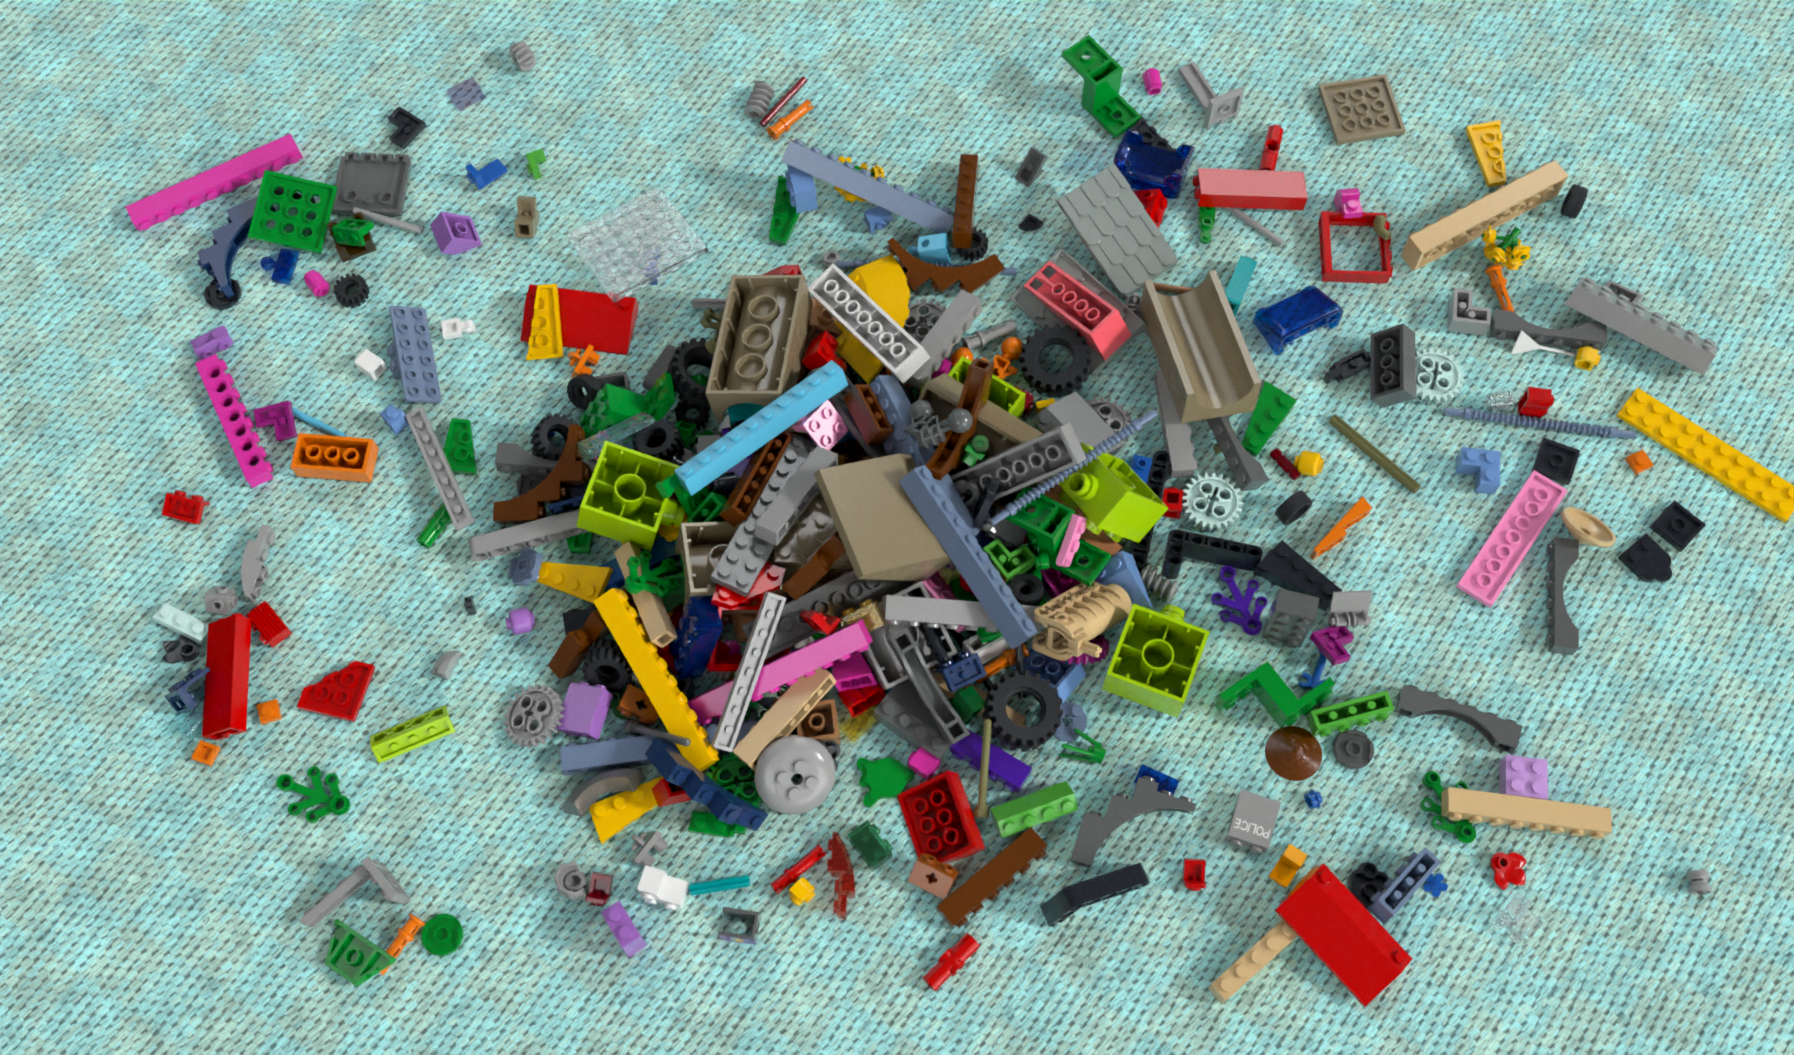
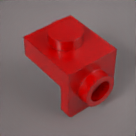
[1183,858,1206,891]

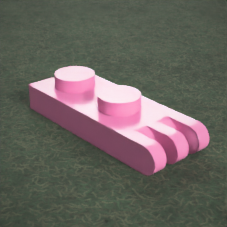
[1056,514,1087,567]

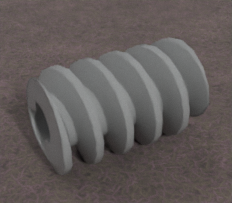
[744,81,775,120]
[1140,563,1179,604]

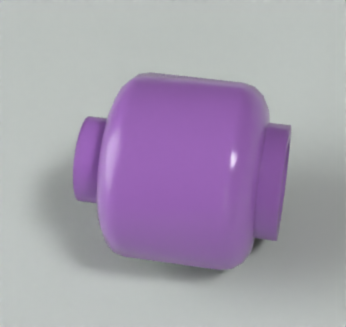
[505,607,535,635]

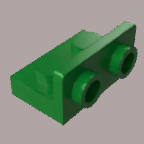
[332,218,374,247]

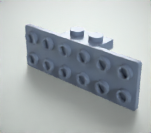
[387,305,442,403]

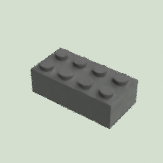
[1371,324,1416,408]
[1262,588,1320,648]

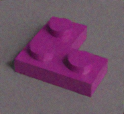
[254,400,297,442]
[1310,626,1354,666]

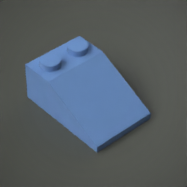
[1094,551,1152,623]
[1011,644,1086,704]

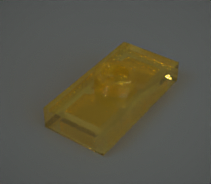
[840,706,878,743]

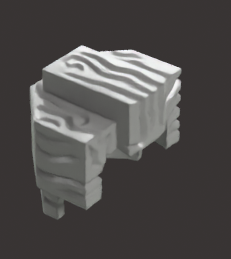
[555,861,588,901]

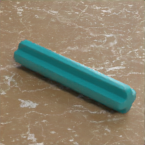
[689,875,750,896]

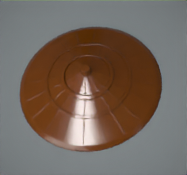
[1265,726,1322,781]

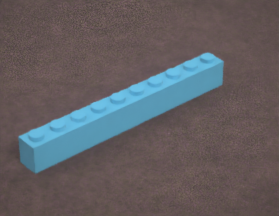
[674,360,848,496]

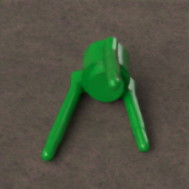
[1059,728,1106,764]

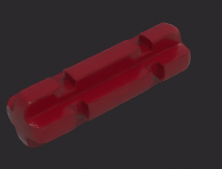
[1270,448,1301,480]

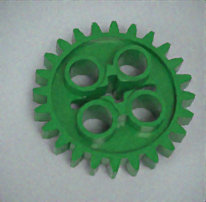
[706,752,765,808]

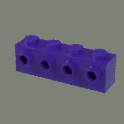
[950,729,1032,793]

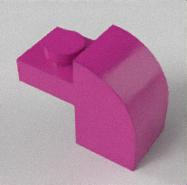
[1334,188,1363,218]

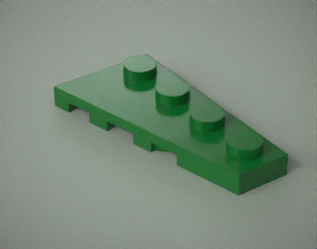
[1242,381,1297,457]

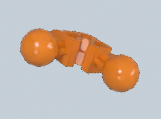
[950,337,1023,380]

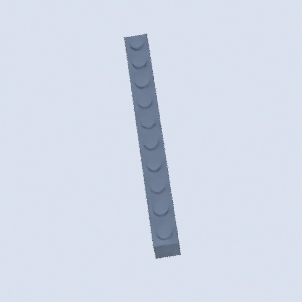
[782,138,954,234]
[899,465,1038,649]
[560,719,759,776]

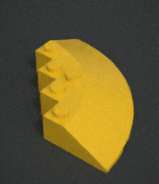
[835,254,910,384]

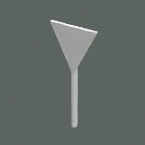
[1511,330,1576,356]

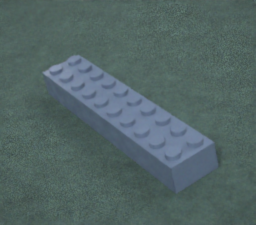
[870,375,979,537]

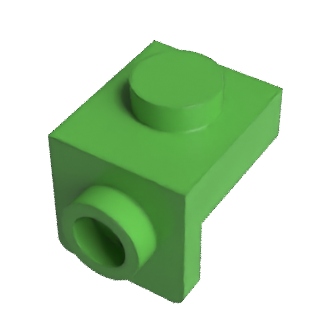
[526,149,546,180]

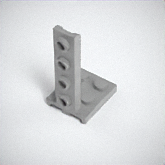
[1178,62,1244,130]
[299,856,411,927]

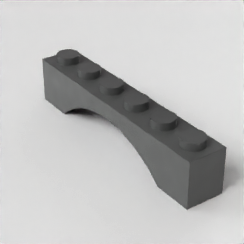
[1490,309,1607,351]
[1206,415,1269,491]
[495,443,597,477]
[1546,537,1579,655]
[887,628,970,745]
[1394,684,1523,753]

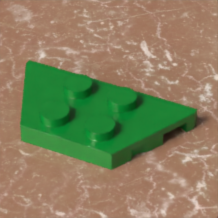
[324,919,397,987]

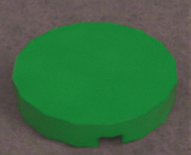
[421,913,464,956]

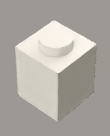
[354,349,387,381]

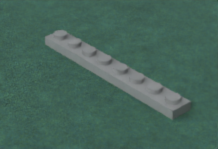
[406,406,475,531]
[711,591,787,752]

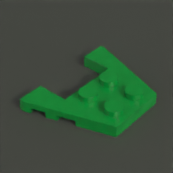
[655,471,710,523]

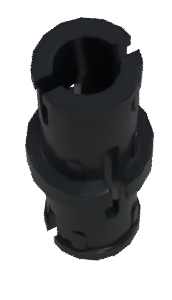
[919,624,949,662]

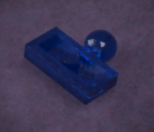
[260,248,300,285]
[1134,764,1180,796]

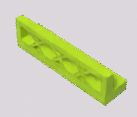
[370,705,455,763]

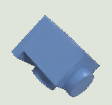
[864,206,892,234]
[380,404,409,435]

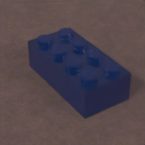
[669,596,723,678]

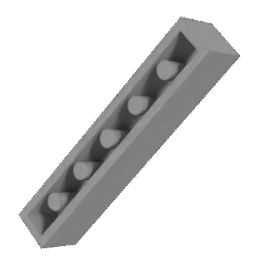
[905,289,982,390]
[1154,370,1197,479]
[754,446,838,546]

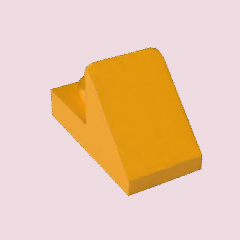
[1268,844,1307,889]

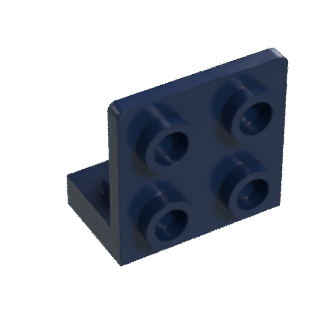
[547,484,586,515]
[929,651,987,692]
[164,667,210,715]

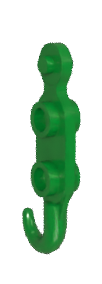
[1198,207,1215,244]

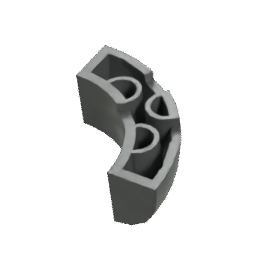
[562,768,644,817]

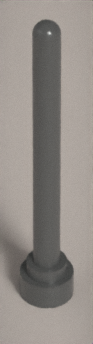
[624,719,691,747]

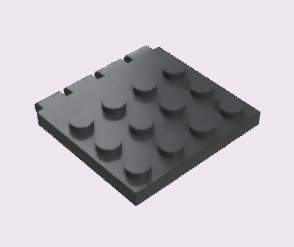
[332,152,412,216]

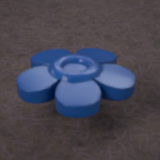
[1423,873,1448,897]

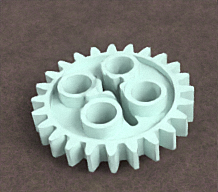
[1415,348,1465,405]
[1182,472,1244,532]

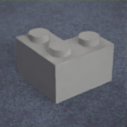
[1447,288,1491,335]

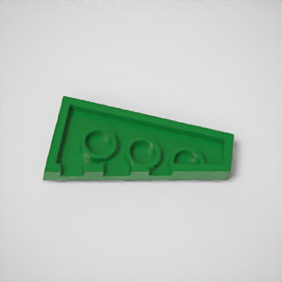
[769,175,801,246]

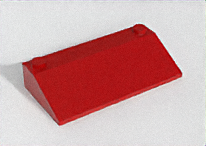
[521,284,639,355]
[1275,863,1413,1007]

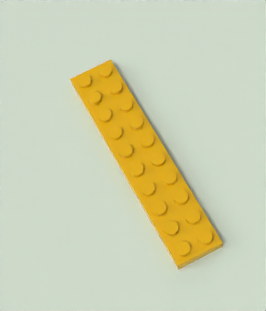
[1617,387,1794,523]

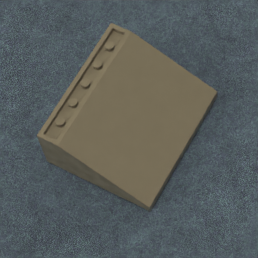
[814,454,952,581]

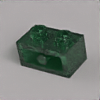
[847,820,893,872]

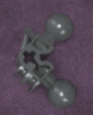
[904,400,973,448]

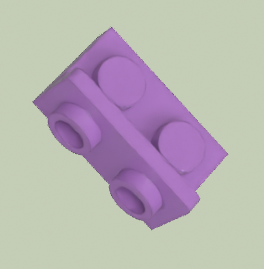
[190,325,234,361]

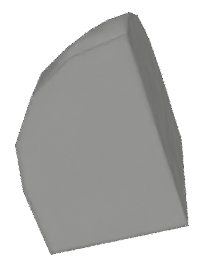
[431,650,462,680]

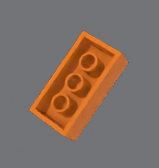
[291,433,379,483]

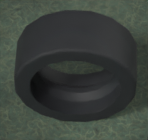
[1275,490,1313,526]

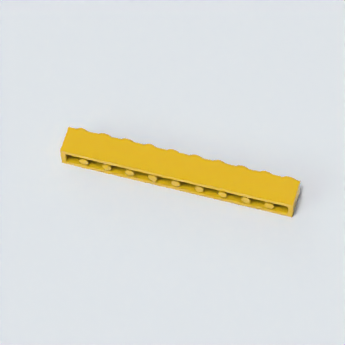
[593,588,720,772]

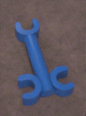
[1298,649,1327,690]

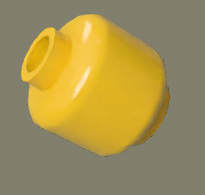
[1294,450,1324,477]

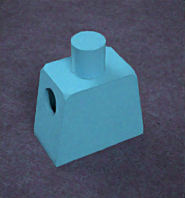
[908,233,951,265]

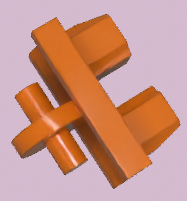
[567,344,601,378]

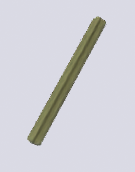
[1329,414,1421,493]

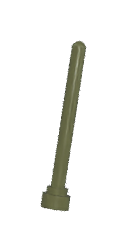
[973,719,992,818]

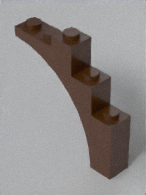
[887,238,1005,294]
[925,358,994,480]
[493,424,591,524]
[782,528,846,601]
[548,588,639,679]

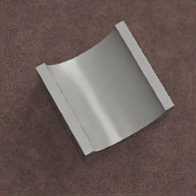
[845,581,957,690]

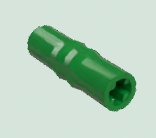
[416,502,451,549]

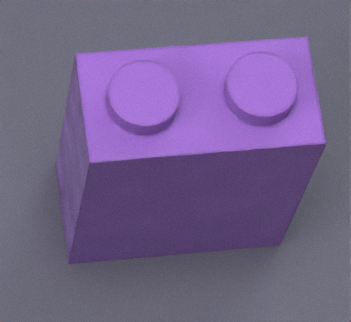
[555,681,613,740]
[601,901,647,957]

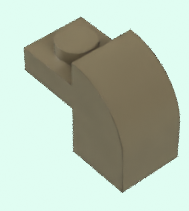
[514,196,539,239]

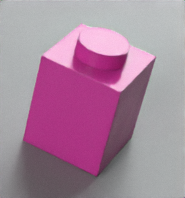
[908,747,940,780]

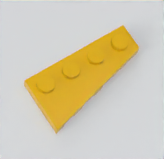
[1465,120,1507,187]
[526,284,564,361]
[536,562,613,604]
[589,776,663,844]

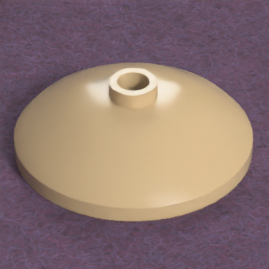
[1561,507,1616,548]

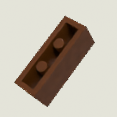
[843,384,894,445]

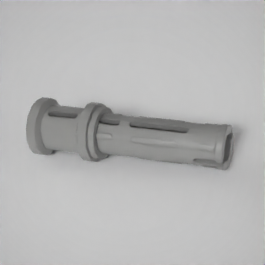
[962,320,1017,351]

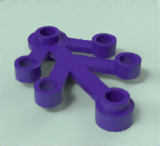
[1211,566,1268,636]

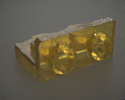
[839,599,886,632]

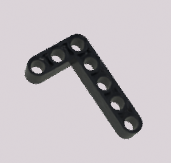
[1161,529,1263,580]
[1040,863,1150,927]

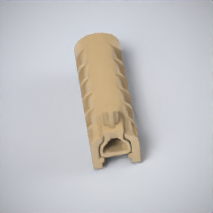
[1032,582,1132,661]

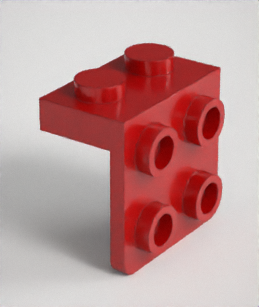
[1133,189,1168,229]

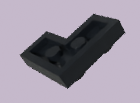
[388,106,426,150]

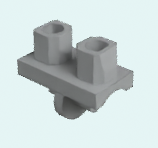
[631,831,668,867]

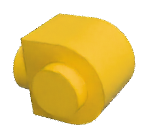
[1574,346,1601,371]
[789,877,816,907]

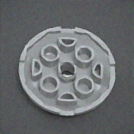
[754,735,836,815]

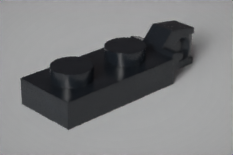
[1323,348,1371,384]

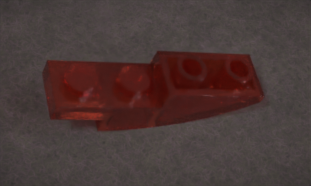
[827,832,856,919]

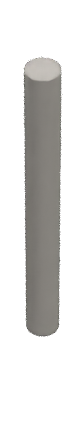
[353,207,424,234]
[1225,208,1284,247]

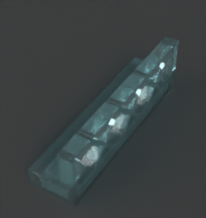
[577,412,655,462]

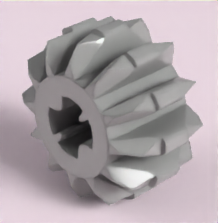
[509,41,536,72]

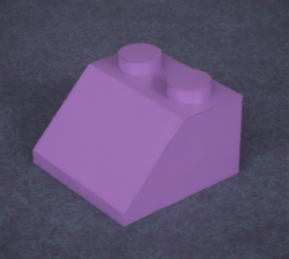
[430,212,482,255]

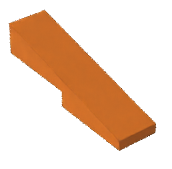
[1310,496,1372,560]

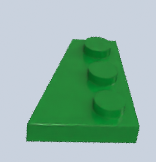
[443,418,477,476]

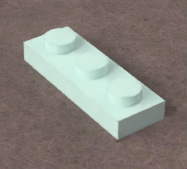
[152,603,208,645]

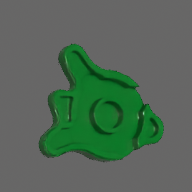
[856,758,914,808]

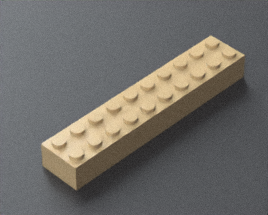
[1401,160,1569,272]

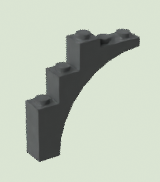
[1070,776,1196,868]

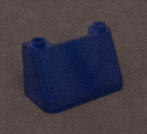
[1113,129,1195,199]
[1253,285,1344,355]

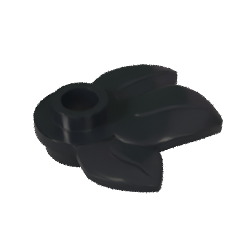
[162,635,199,664]

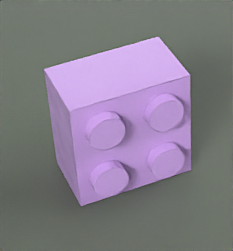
[1499,755,1548,800]

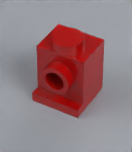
[1162,487,1183,519]

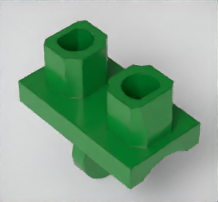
[962,435,989,467]

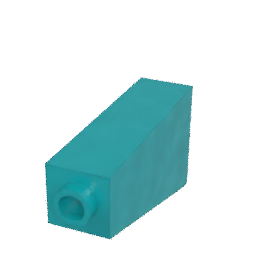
[1225,256,1257,316]

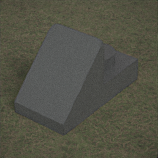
[1015,147,1048,187]

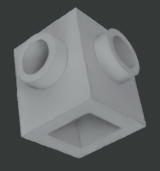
[204,585,238,615]

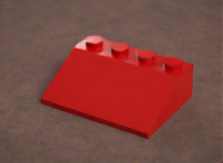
[897,771,985,864]

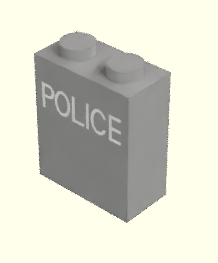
[1225,789,1281,854]

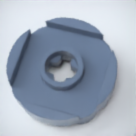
[509,547,543,586]
[1053,701,1087,742]

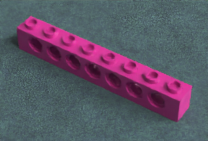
[195,354,274,488]

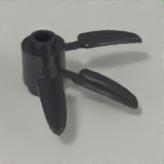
[709,472,739,522]

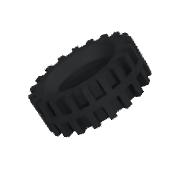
[1020,323,1091,398]
[666,338,714,410]
[982,670,1063,752]

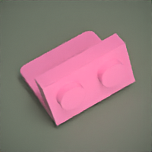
[792,400,849,450]

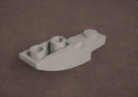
[241,524,275,603]

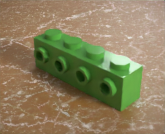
[1306,691,1394,737]
[990,781,1078,838]

